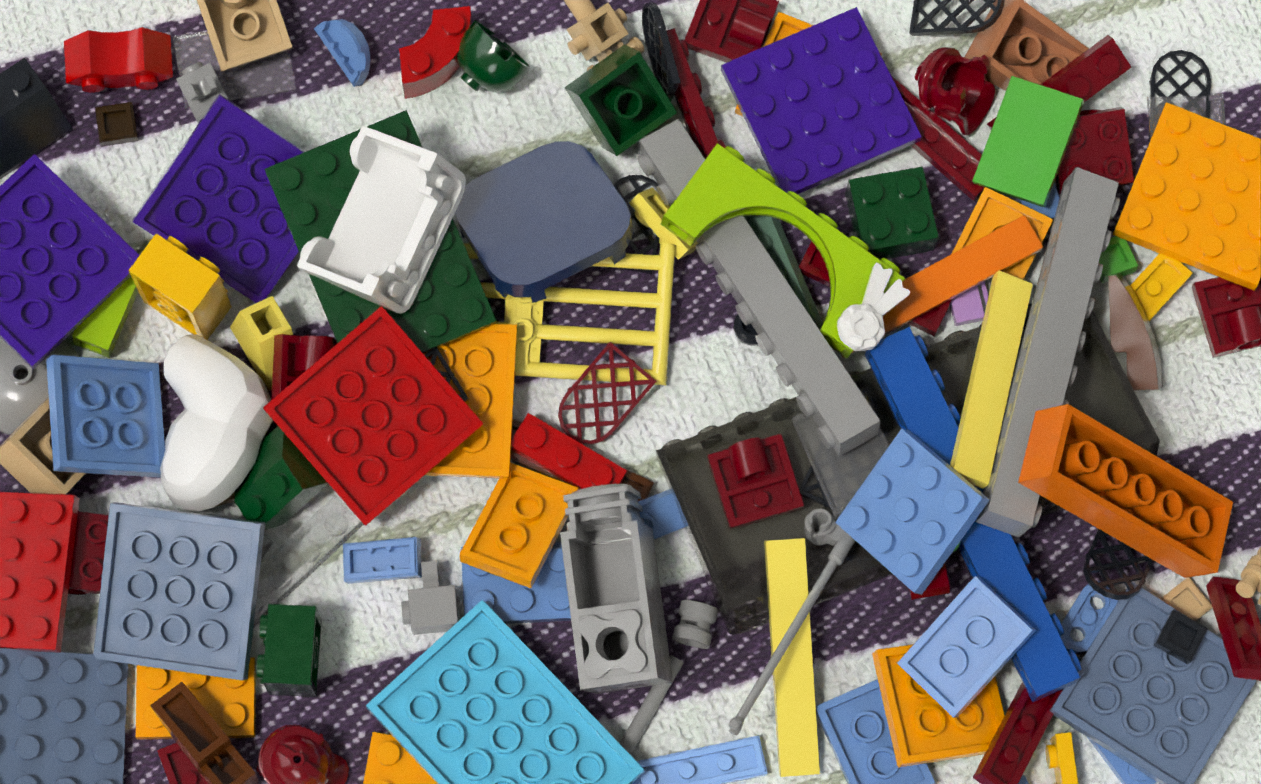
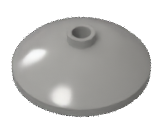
[0,338,79,435]

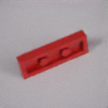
[511,413,627,490]

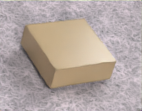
[1160,577,1213,621]

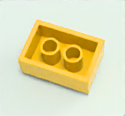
[128,234,232,340]

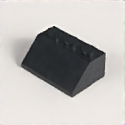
[0,58,73,179]

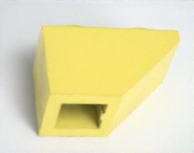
[230,296,293,392]

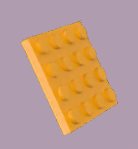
[1113,102,1261,291]
[424,324,518,479]

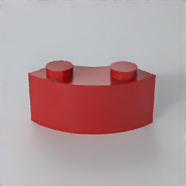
[399,6,472,99]
[64,27,173,93]

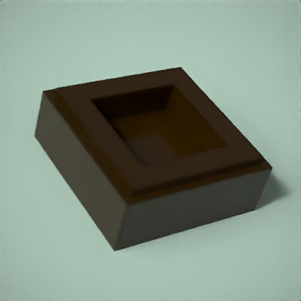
[95,102,139,147]

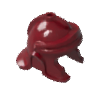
[915,47,995,135]
[256,724,349,784]

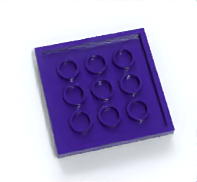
[721,7,922,194]
[132,94,305,303]
[0,154,140,369]

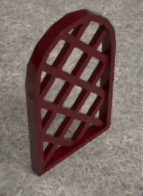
[558,342,657,444]

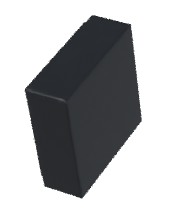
[1153,609,1208,664]

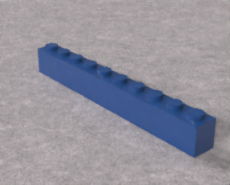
[865,327,1081,703]

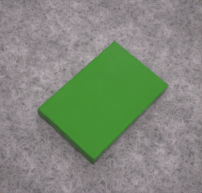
[972,76,1084,208]

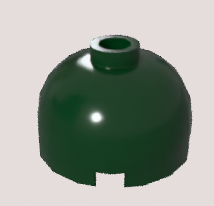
[457,20,531,92]

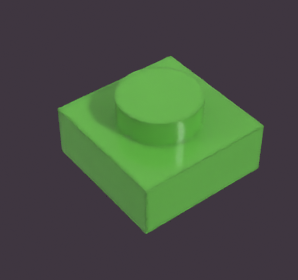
[1099,236,1139,284]

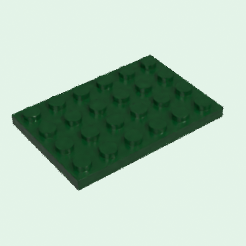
[264,110,497,354]

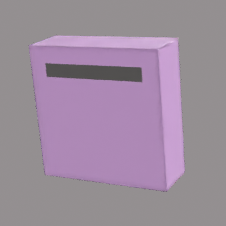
[950,281,988,326]

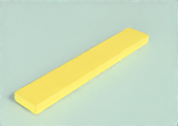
[950,270,1033,489]
[764,538,820,777]

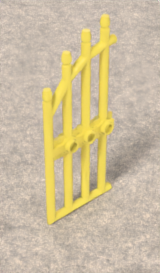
[463,243,675,386]

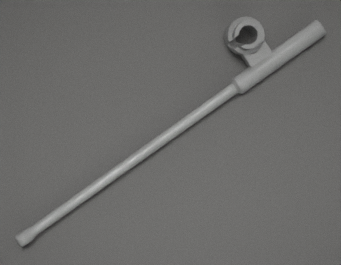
[729,509,855,735]

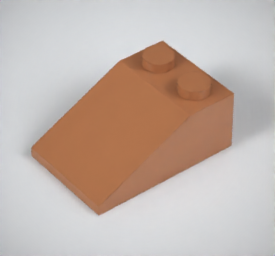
[964,0,1089,91]

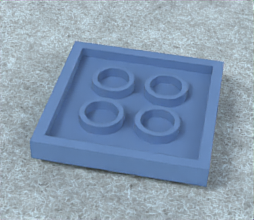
[46,355,165,478]
[835,429,990,595]

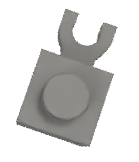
[176,62,228,124]
[401,561,458,635]

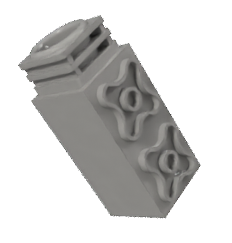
[560,484,673,694]

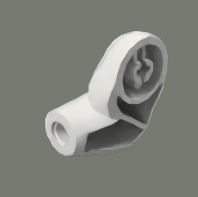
[160,334,273,512]

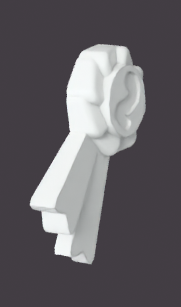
[837,262,910,351]

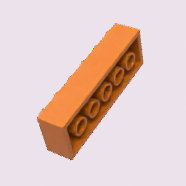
[1018,404,1233,578]

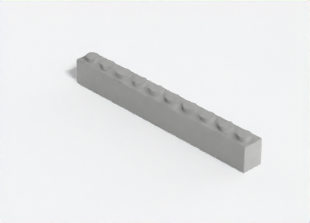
[637,119,880,457]
[975,167,1120,537]

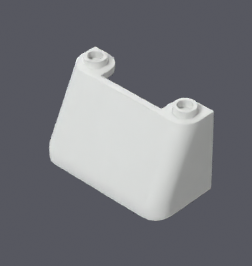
[297,126,466,314]

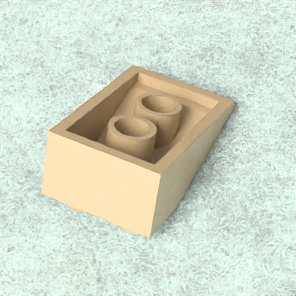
[197,0,293,72]
[0,397,85,495]

